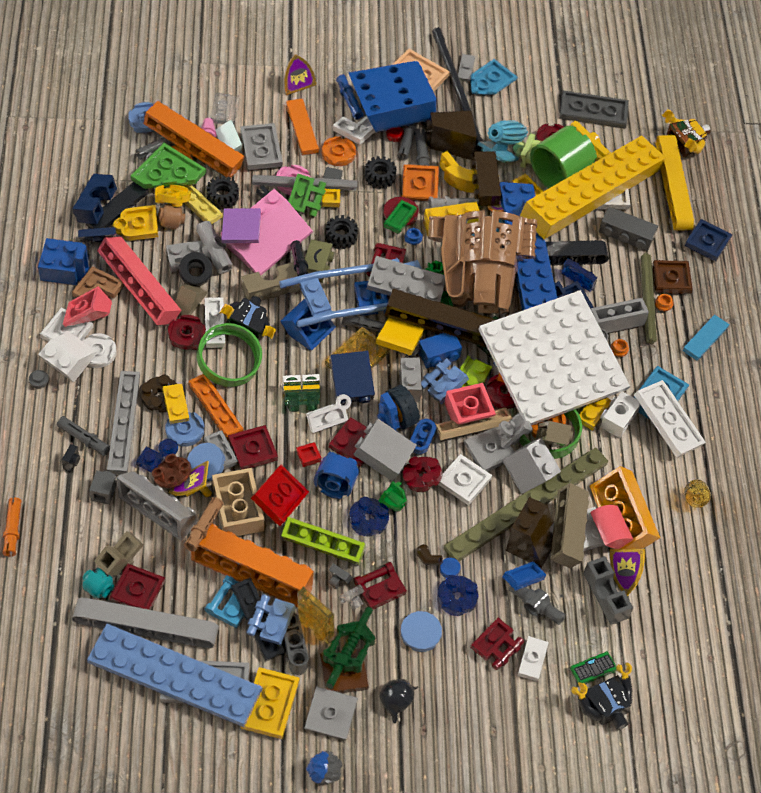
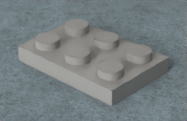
[240,123,283,170]

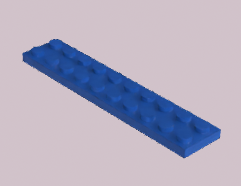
[500,182,557,311]

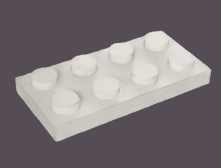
[634,380,706,458]

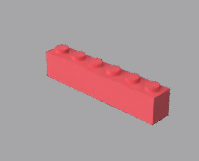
[97,237,181,325]

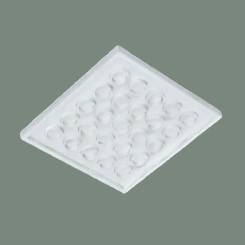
[479,290,630,425]

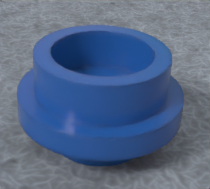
[404,228,422,245]

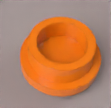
[655,294,673,311]
[610,339,629,357]

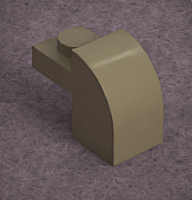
[94,531,144,576]

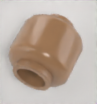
[158,204,185,229]

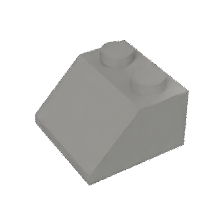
[502,438,561,494]

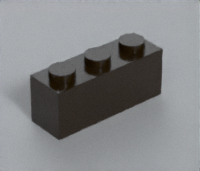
[470,151,501,206]

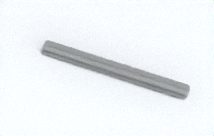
[252,175,357,191]

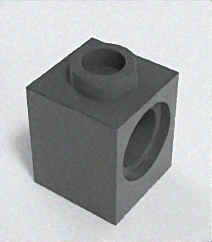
[89,470,117,505]

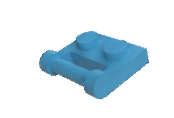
[204,576,244,628]

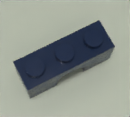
[73,173,117,224]

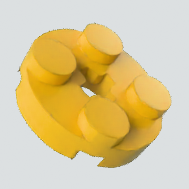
[155,185,191,207]

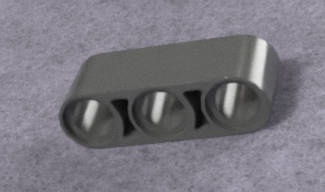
[283,612,308,675]

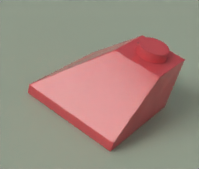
[63,286,112,327]

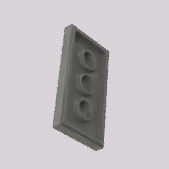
[559,90,629,129]

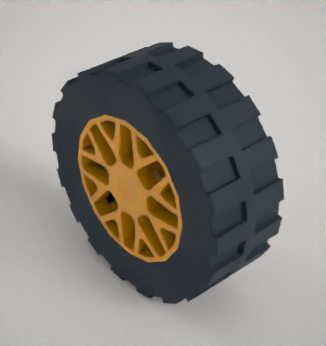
[385,385,420,430]

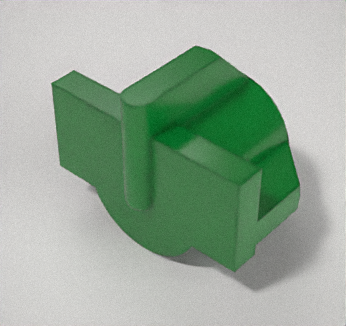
[378,481,407,512]

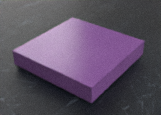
[222,208,261,243]

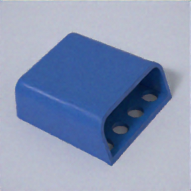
[348,61,436,133]

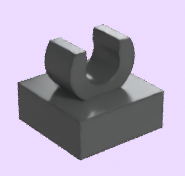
[328,563,353,589]

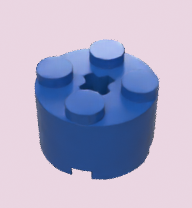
[314,452,359,499]

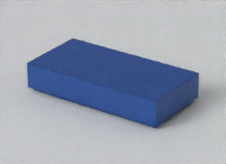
[75,244,89,281]
[503,561,546,591]

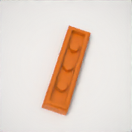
[286,98,319,155]
[188,374,244,440]

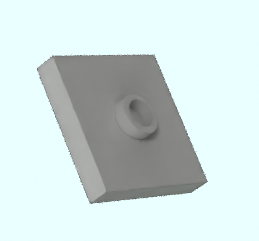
[464,427,515,472]
[305,687,358,740]

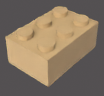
[212,468,264,536]

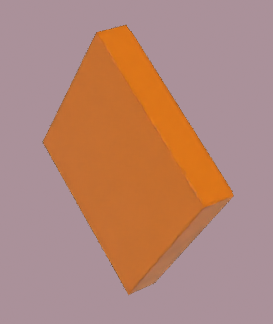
[402,164,439,201]

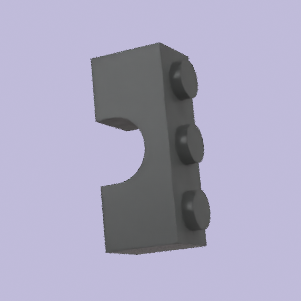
[583,556,633,625]

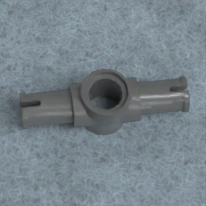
[509,585,566,625]

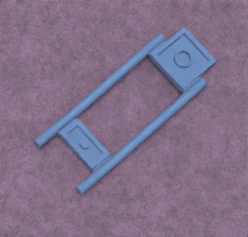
[279,258,422,328]

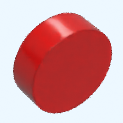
[386,127,403,142]

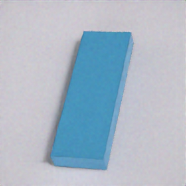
[683,314,730,361]

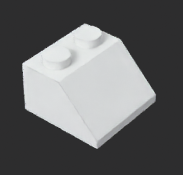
[38,331,98,382]

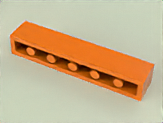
[143,101,244,177]

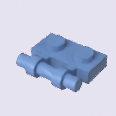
[421,358,469,405]
[246,595,296,645]

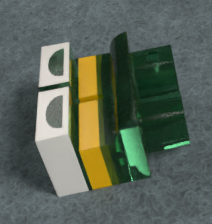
[283,374,320,412]

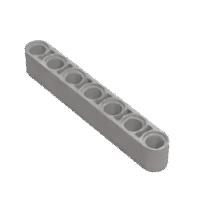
[72,598,219,648]

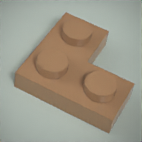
[72,266,124,298]

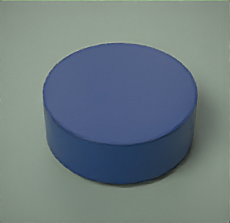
[440,558,461,579]

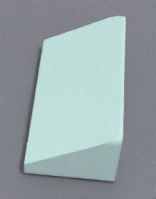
[215,120,242,153]

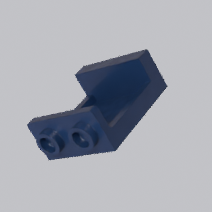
[329,351,375,405]

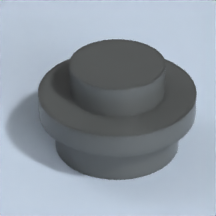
[29,370,49,389]

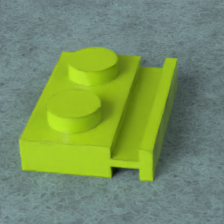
[460,356,492,388]

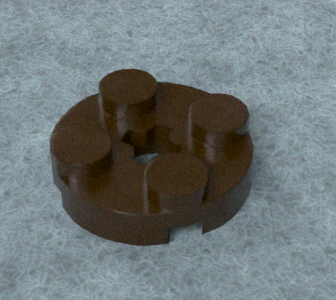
[141,375,177,413]

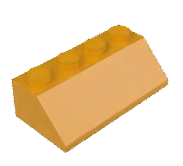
[589,466,660,549]

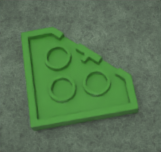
[131,143,206,189]

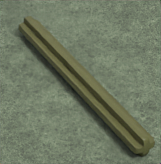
[641,253,657,344]

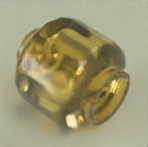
[684,479,711,508]

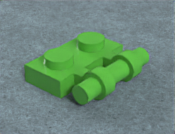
[289,173,326,217]

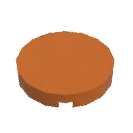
[322,136,356,166]

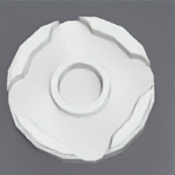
[82,333,117,368]

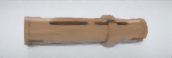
[184,497,223,552]

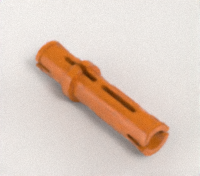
[2,497,22,557]

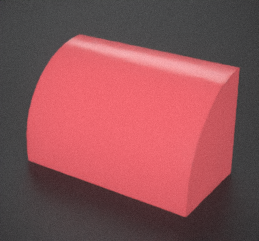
[590,505,633,549]

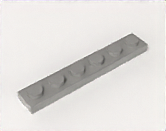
[107,371,140,475]

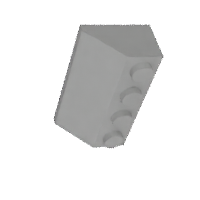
[117,471,197,541]

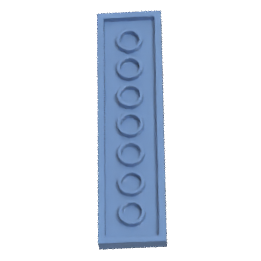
[87,624,262,727]

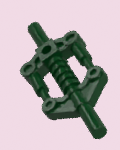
[323,607,375,689]

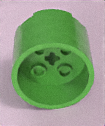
[530,125,597,189]

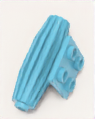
[478,120,528,163]

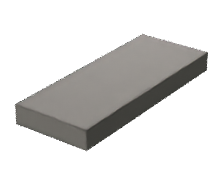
[458,54,475,82]

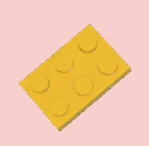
[240,667,300,739]

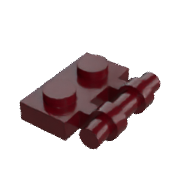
[471,617,524,670]

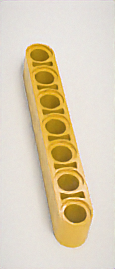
[656,135,694,231]

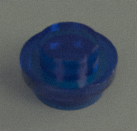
[158,439,178,458]

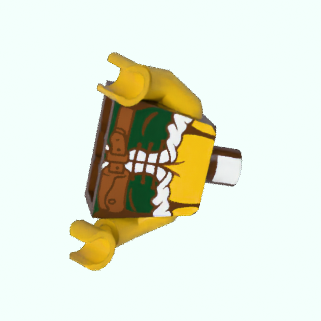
[662,109,711,157]

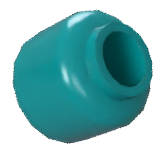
[82,568,114,599]

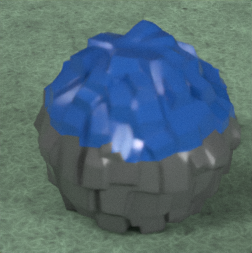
[306,750,342,785]

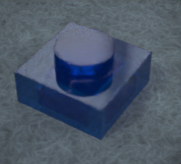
[136,446,164,473]

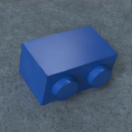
[417,333,462,369]

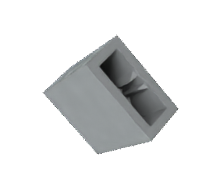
[353,419,417,481]

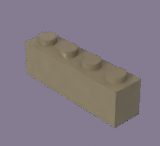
[550,483,589,568]

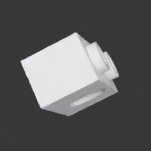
[600,391,640,438]

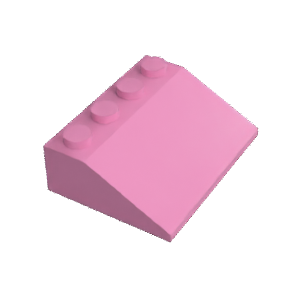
[220,189,313,275]

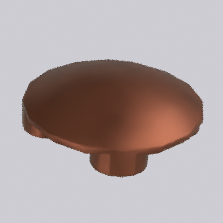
[152,454,192,488]

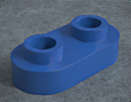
[410,419,436,454]

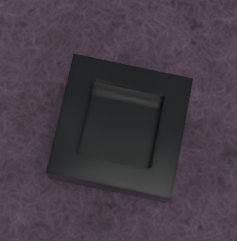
[61,444,80,472]

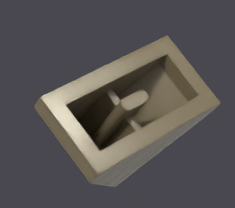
[175,284,207,316]

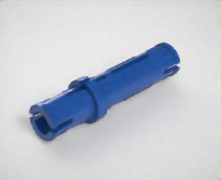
[336,74,364,119]

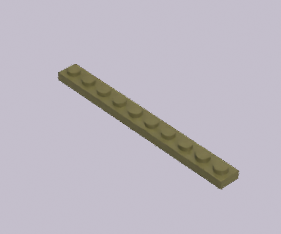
[444,448,608,561]

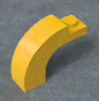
[440,151,476,193]

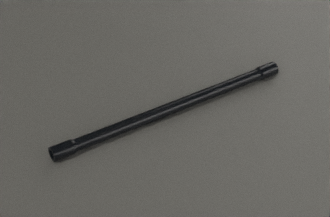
[432,27,484,152]

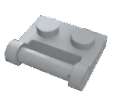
[166,241,204,273]

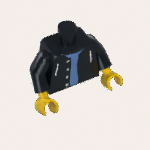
[219,296,276,339]
[571,662,632,730]

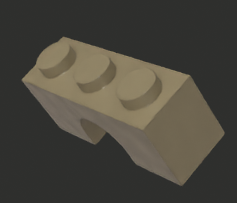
[241,262,301,301]

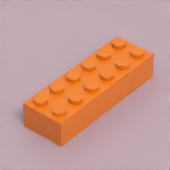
[191,524,314,609]

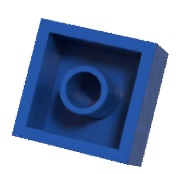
[38,238,83,285]

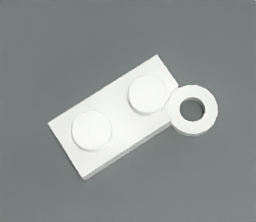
[306,394,351,433]

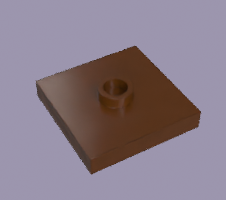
[652,260,693,294]
[320,648,369,693]

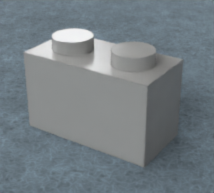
[399,358,422,402]

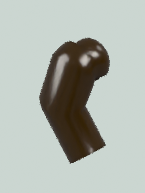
[416,544,443,565]

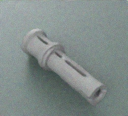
[428,196,483,208]

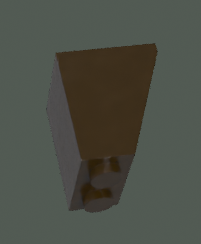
[425,111,477,160]
[506,497,554,569]

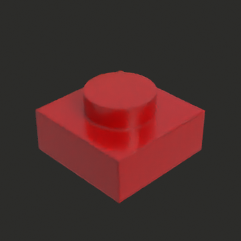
[296,442,322,467]

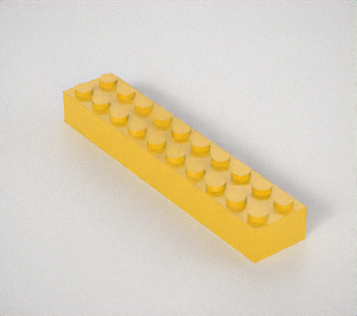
[520,135,666,240]

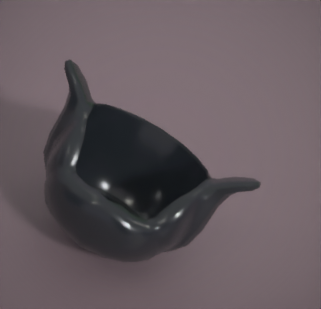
[379,679,419,724]

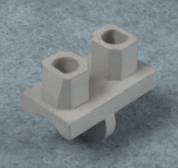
[496,412,533,449]

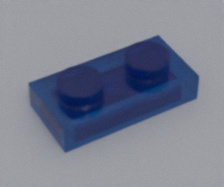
[561,258,598,292]

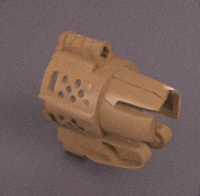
[428,210,538,314]

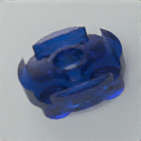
[349,496,389,537]
[437,575,479,616]

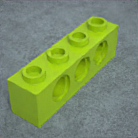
[281,517,366,565]

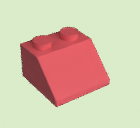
[444,383,496,424]

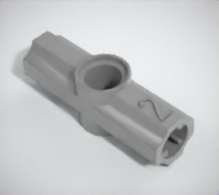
[196,221,233,274]

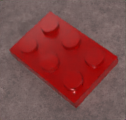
[251,465,309,527]

